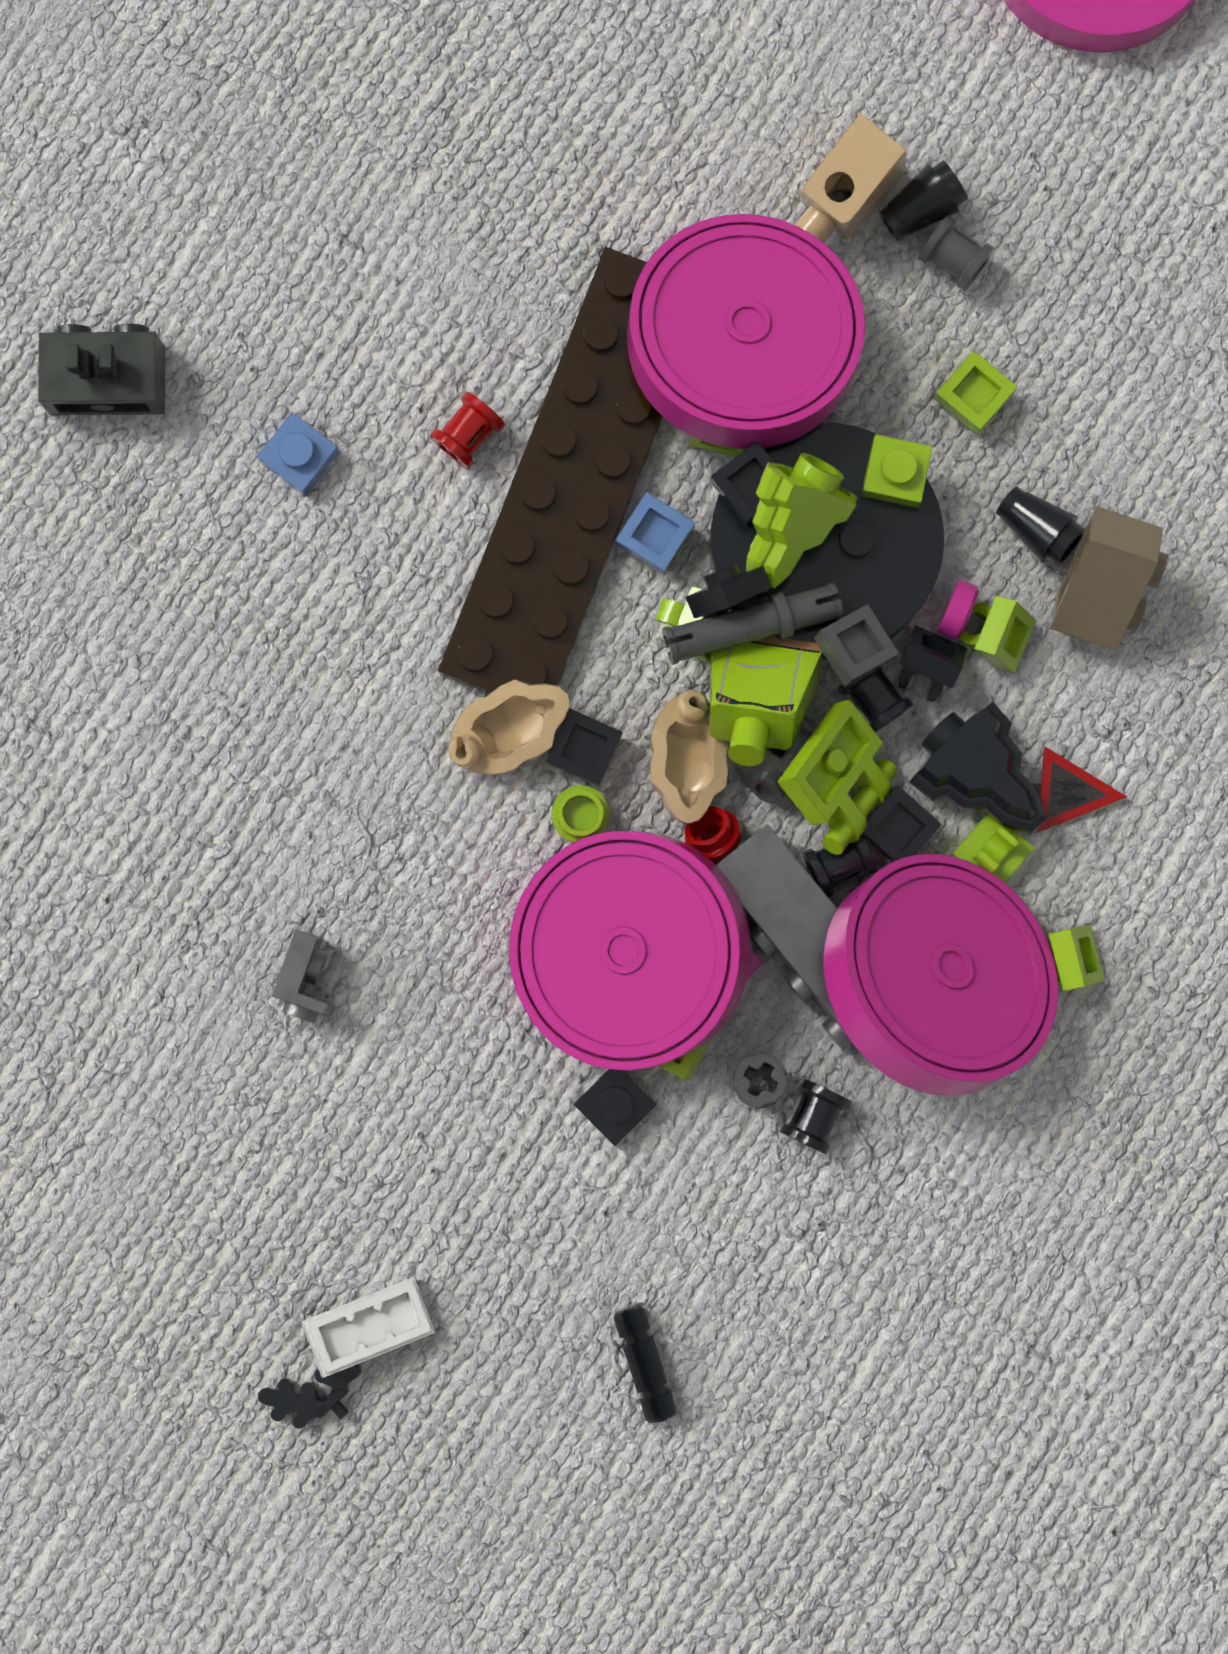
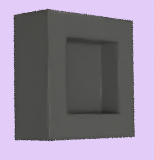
[814,604,899,687]

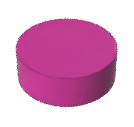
[936,578,979,640]

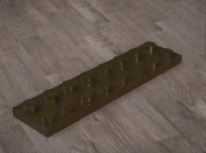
[438,246,663,694]

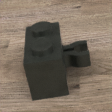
[38,324,165,415]

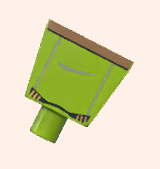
[710,636,823,767]

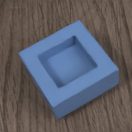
[257,412,340,496]
[615,492,696,575]

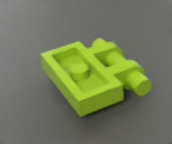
[778,700,898,855]

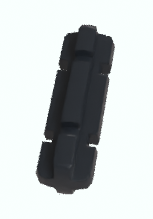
[614,1305,676,1423]

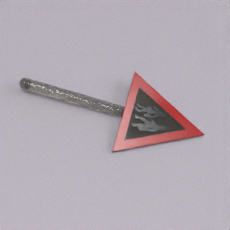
[1032,746,1127,833]

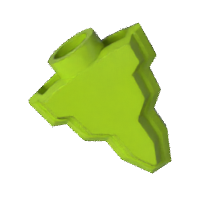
[746,453,858,593]

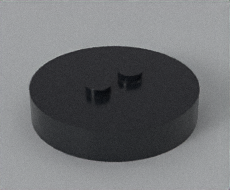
[709,423,944,660]

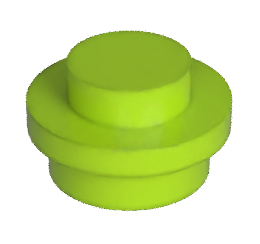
[551,785,610,843]

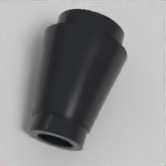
[879,160,968,241]
[996,486,1085,567]

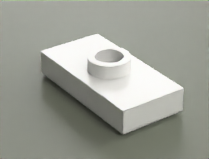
[301,1277,435,1378]

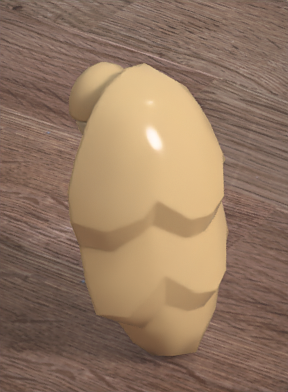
[448,680,570,774]
[650,690,729,824]

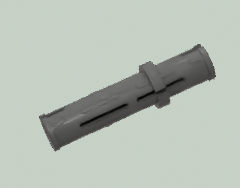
[662,582,843,665]

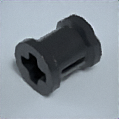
[838,666,914,733]
[802,835,878,897]
[779,1078,852,1154]

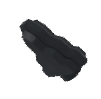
[910,702,1047,835]

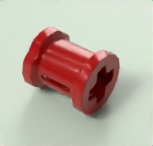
[429,391,506,470]

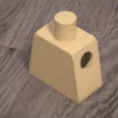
[794,113,906,243]

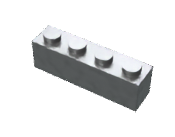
[716,824,860,1053]

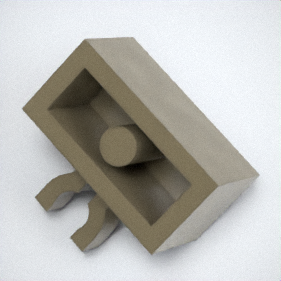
[1050,506,1168,651]

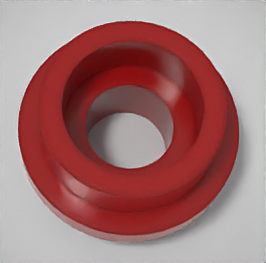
[685,806,742,863]

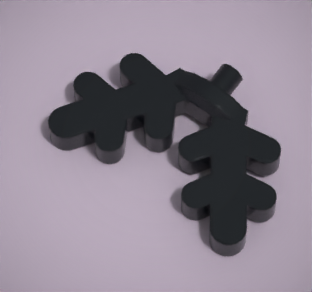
[258,1364,362,1429]

